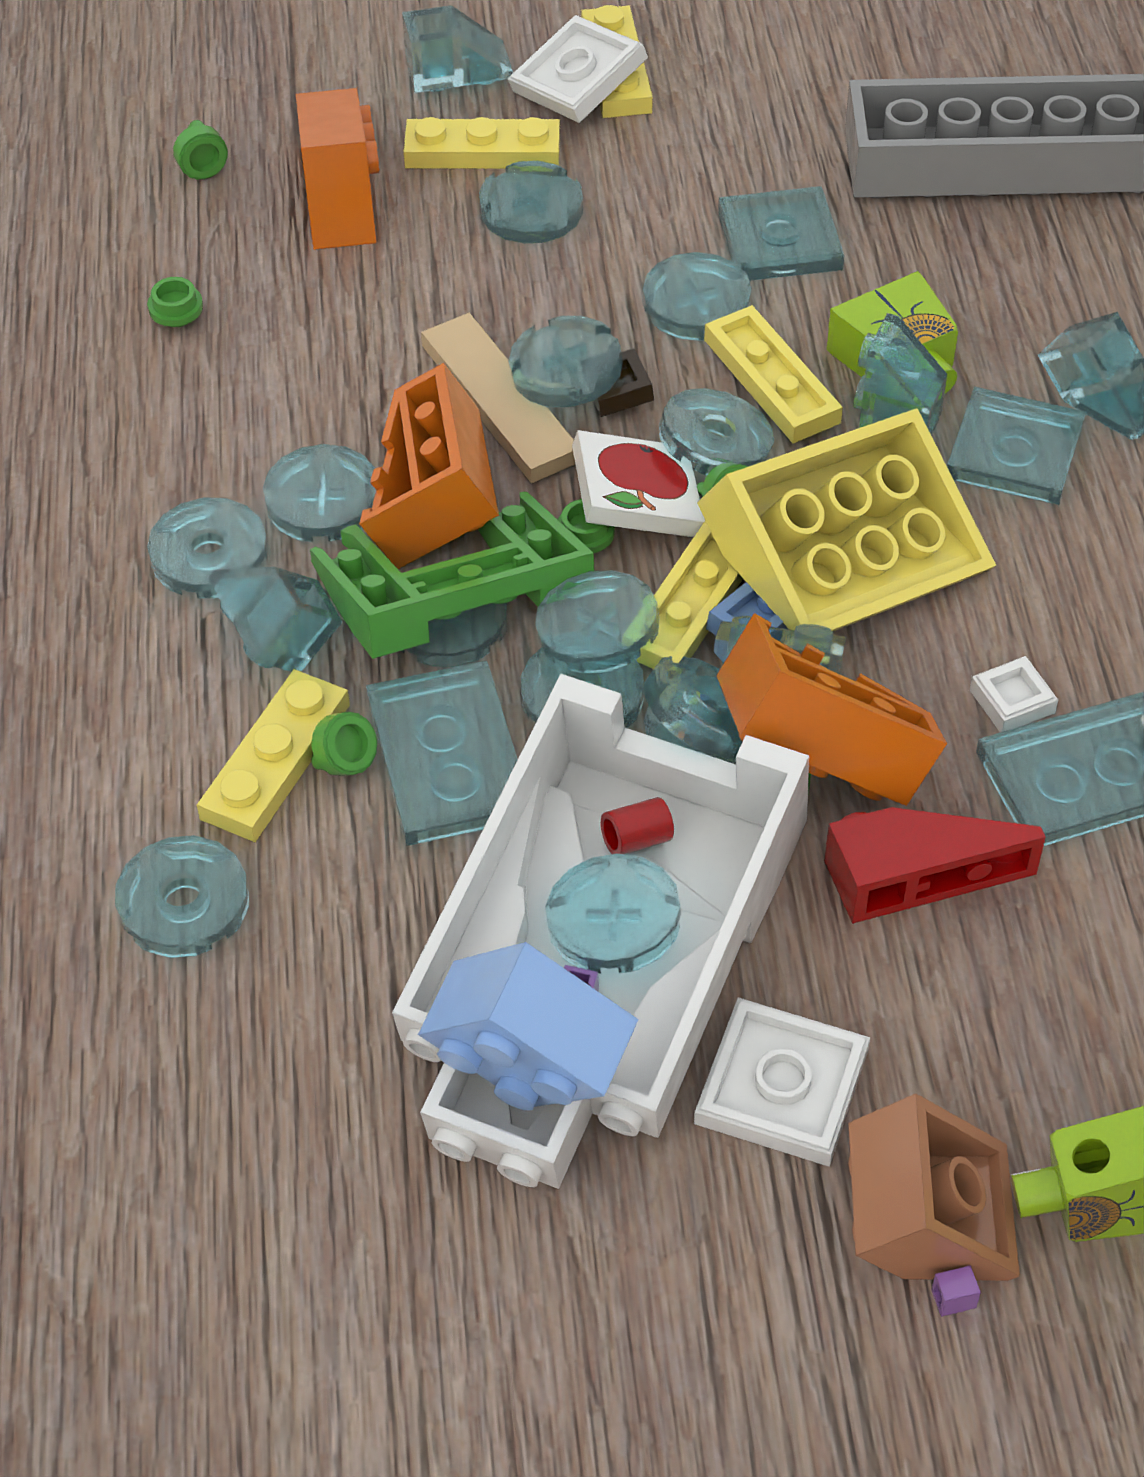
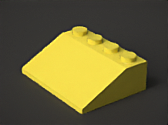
[697,408,997,644]

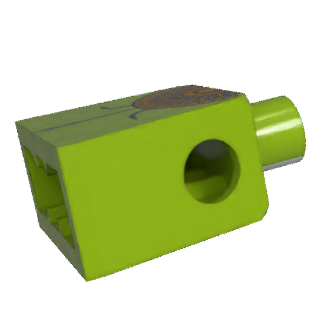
[827,271,958,397]
[1011,1106,1144,1242]

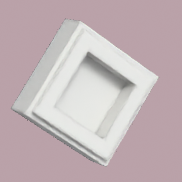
[970,656,1058,734]

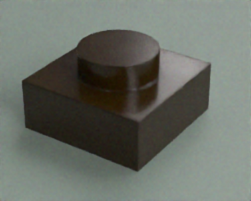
[581,348,654,417]

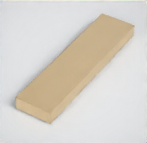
[421,313,575,483]

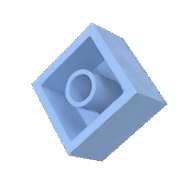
[418,942,638,1111]

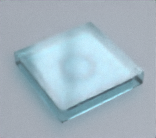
[718,186,844,282]
[947,386,1086,505]

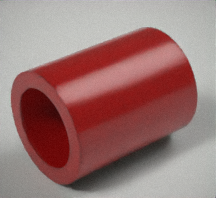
[600,797,674,857]

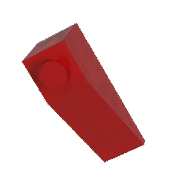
[824,807,1046,924]

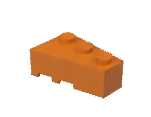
[296,88,380,250]
[359,363,499,569]
[716,613,947,806]

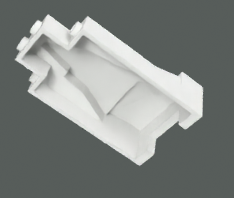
[392,674,809,1189]

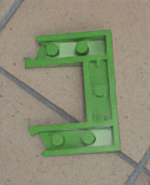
[310,492,595,659]

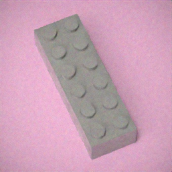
[845,74,1144,198]

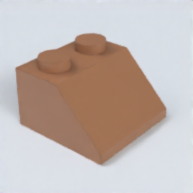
[848,1093,1020,1281]

